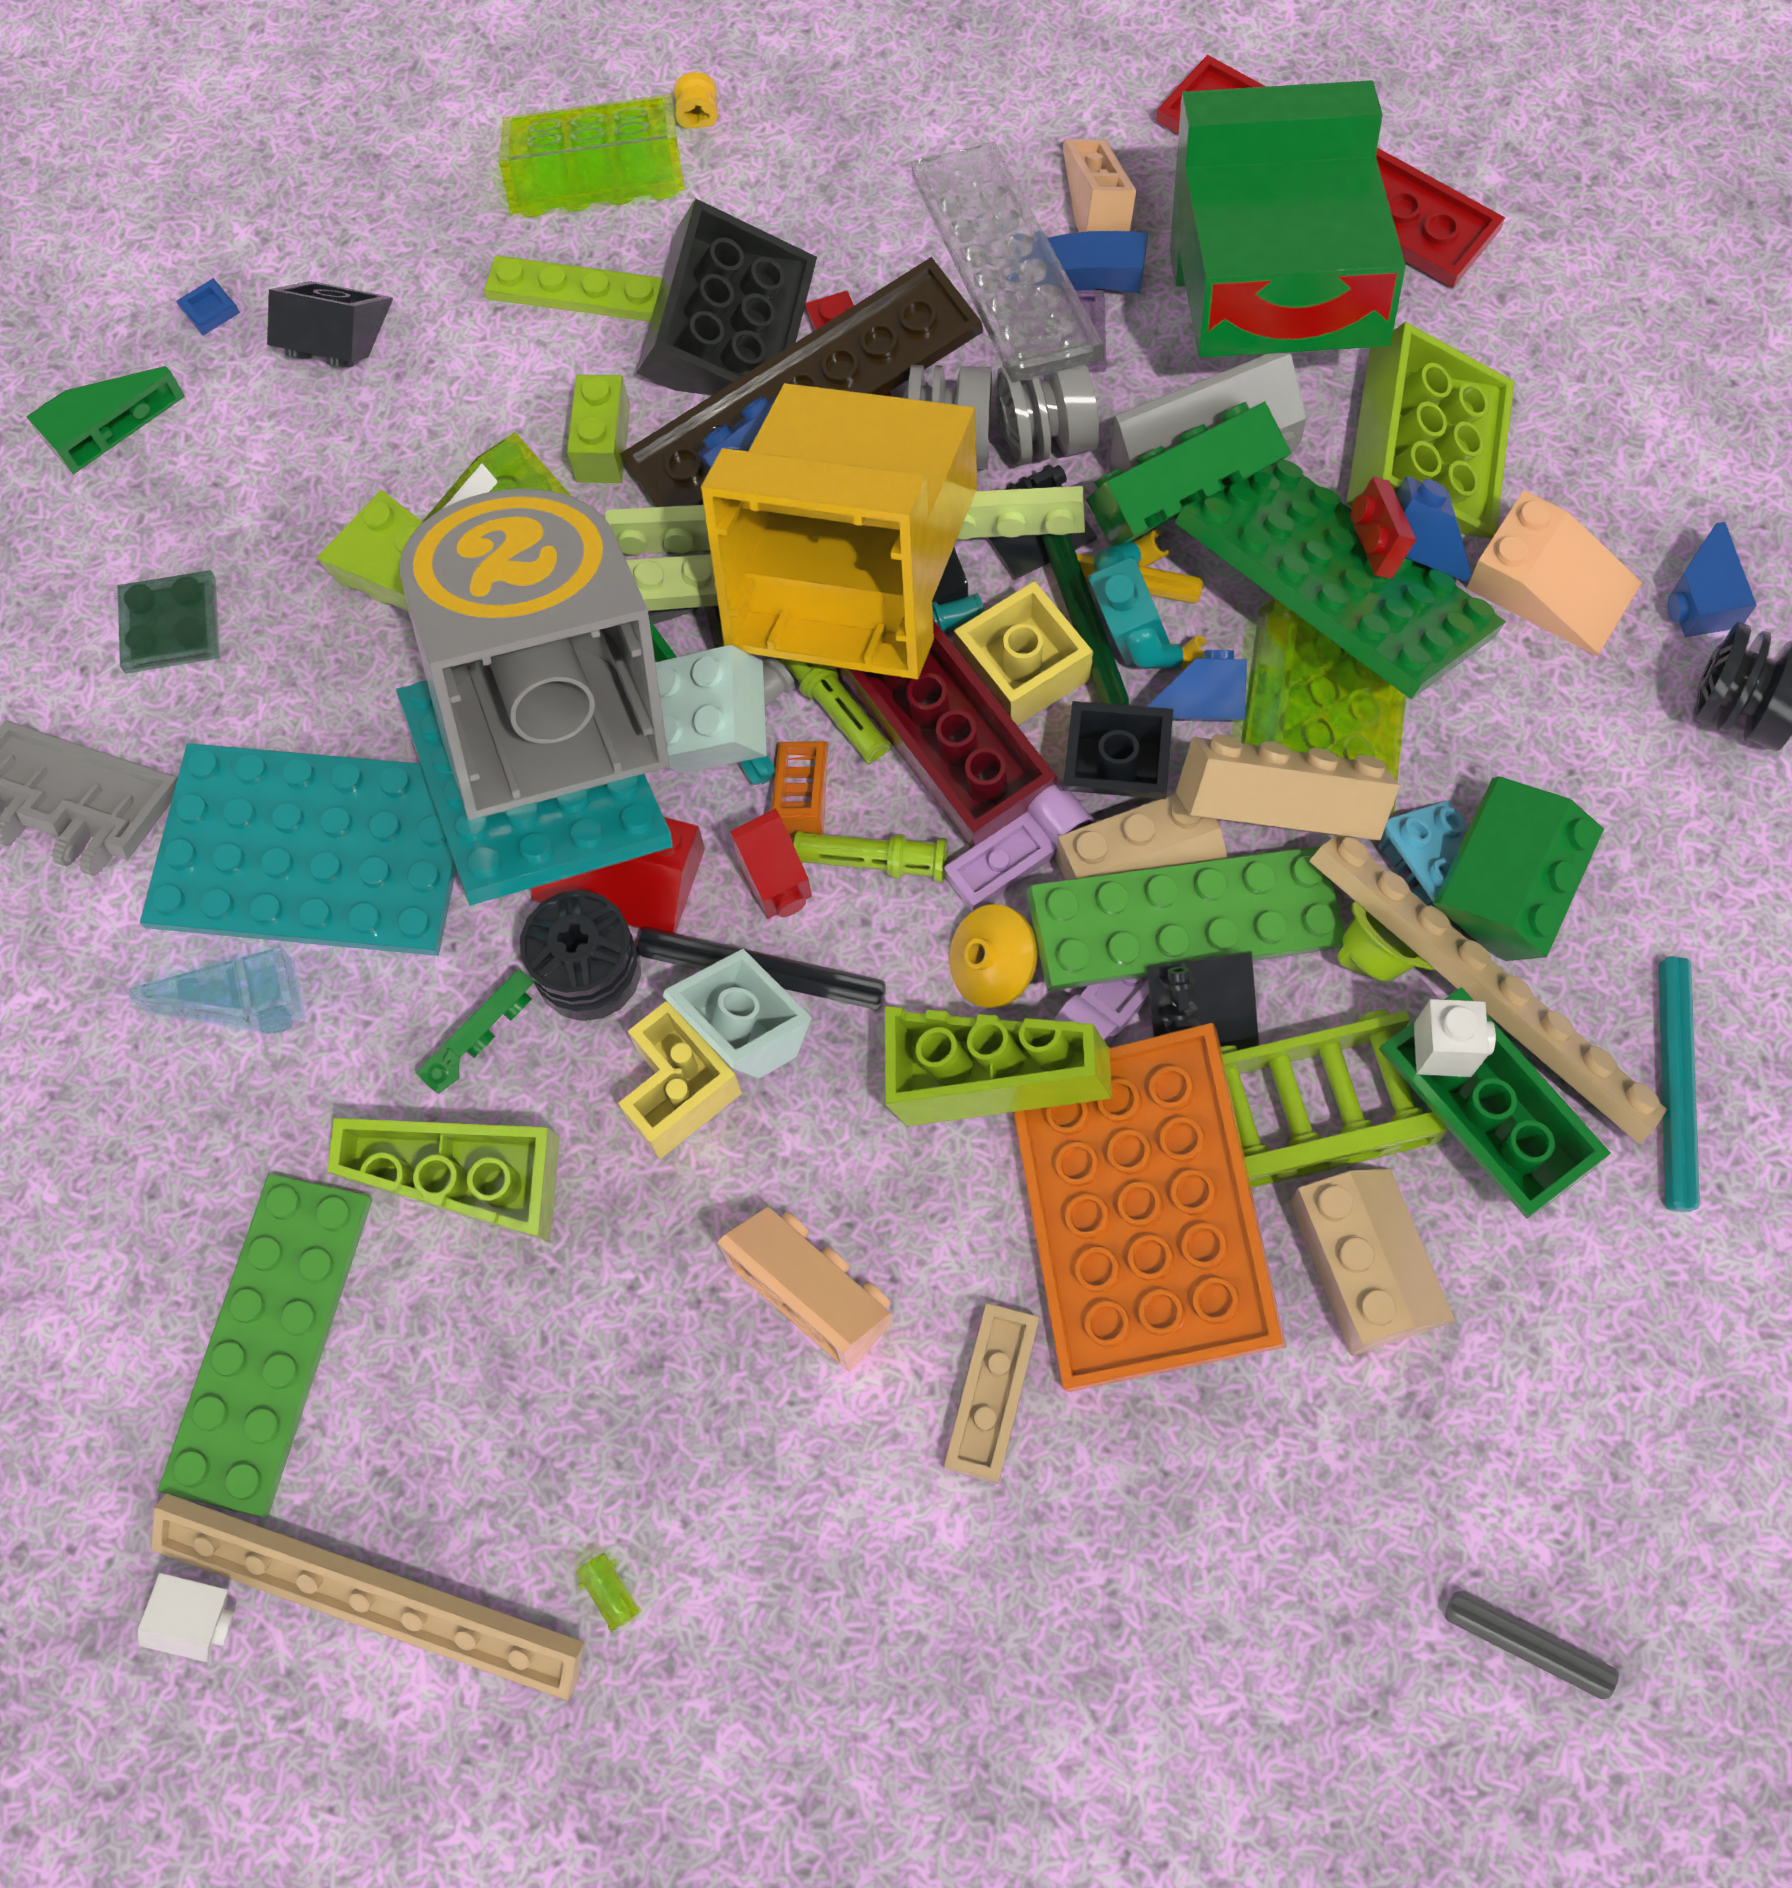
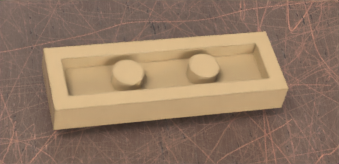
[944,1303,1040,1484]

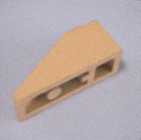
[1063,139,1136,233]

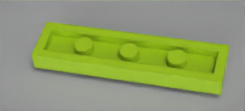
[484,255,663,322]

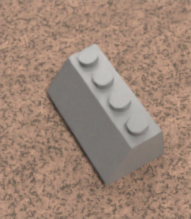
[1109,352,1307,473]

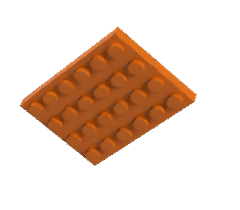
[1014,1023,1286,1392]

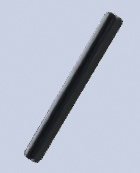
[637,927,886,1010]

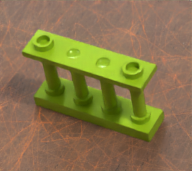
[1221,1009,1449,1188]

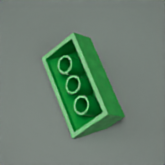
[1379,987,1611,1219]

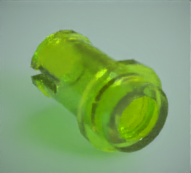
[576,1553,642,1633]

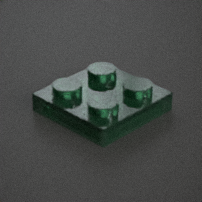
[117,570,220,674]

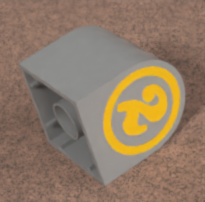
[400,489,670,820]

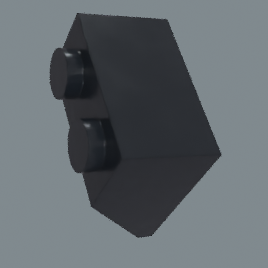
[267,281,393,367]
[1063,701,1173,799]

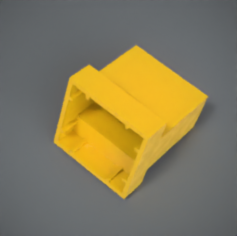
[701,383,977,679]

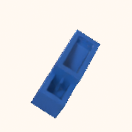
[1006,231,1148,297]

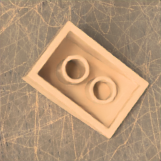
[1466,490,1642,656]

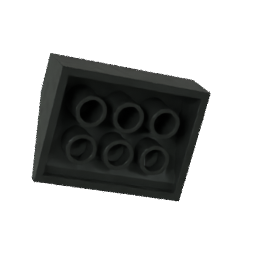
[636,198,817,396]

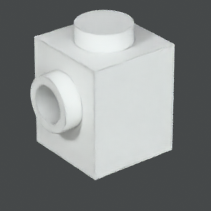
[1414,999,1496,1077]
[138,1573,235,1662]

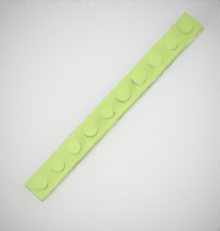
[605,486,1085,555]

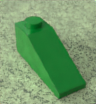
[26,366,185,475]

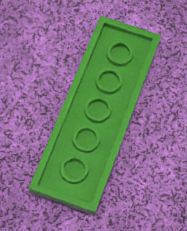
[1026,846,1344,991]
[157,1173,373,1519]

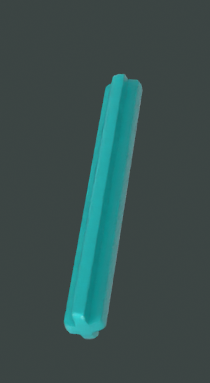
[1658,956,1700,1212]

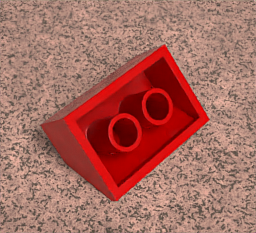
[531,817,705,933]

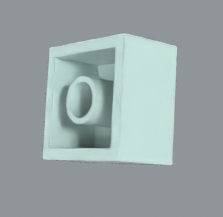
[655,645,767,772]

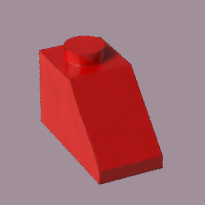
[730,808,812,919]

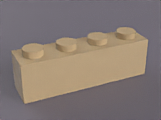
[1175,734,1401,840]

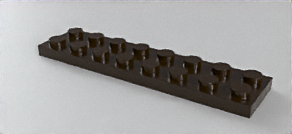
[620,257,983,507]

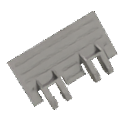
[0,720,177,876]

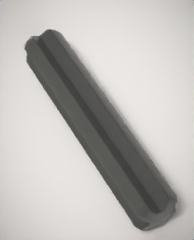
[1445,1591,1619,1699]

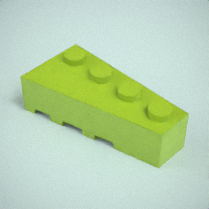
[316,489,423,614]
[885,1006,1112,1127]
[327,1118,560,1242]

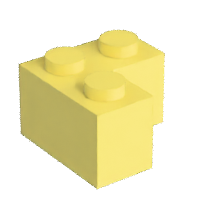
[618,1000,742,1160]

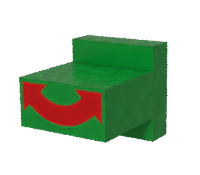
[1170,80,1406,358]

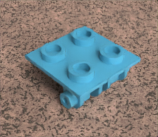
[1378,800,1468,911]

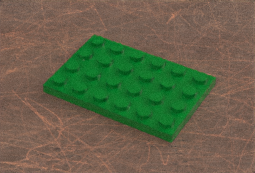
[1175,460,1506,700]

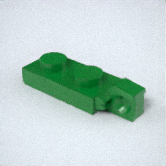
[416,970,534,1094]

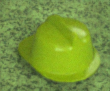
[1337,902,1435,983]

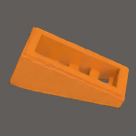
[771,741,828,839]

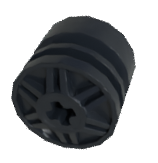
[1692,622,1792,752]
[520,890,641,1021]

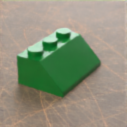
[1433,776,1604,961]

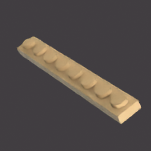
[1309,835,1667,1144]
[151,1493,585,1701]

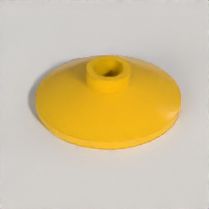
[949,904,1037,1008]

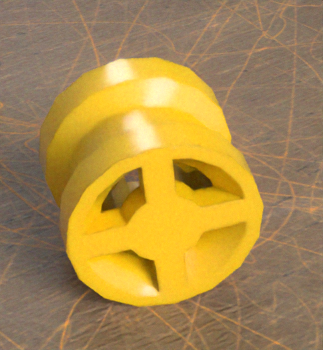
[674,72,718,129]

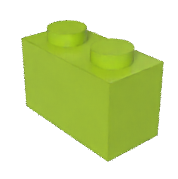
[567,374,630,483]

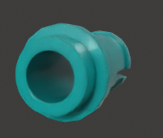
[932,593,985,635]

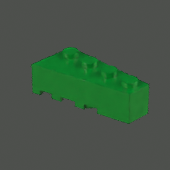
[1086,401,1292,547]

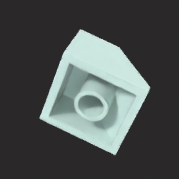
[663,949,812,1079]

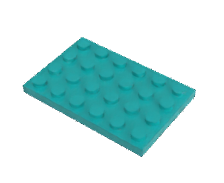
[396,681,673,906]
[140,743,456,956]

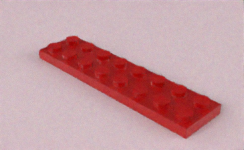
[1156,54,1505,288]

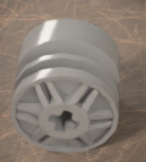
[996,351,1099,467]
[902,365,992,469]

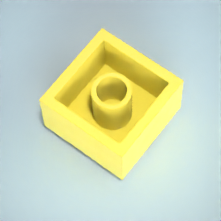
[954,581,1093,726]

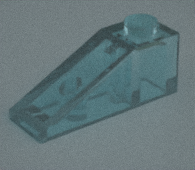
[129,947,306,1034]

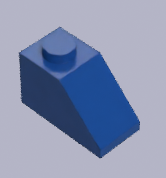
[1395,476,1472,582]
[1668,522,1757,637]
[1146,650,1247,722]

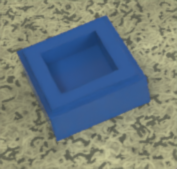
[176,278,240,336]

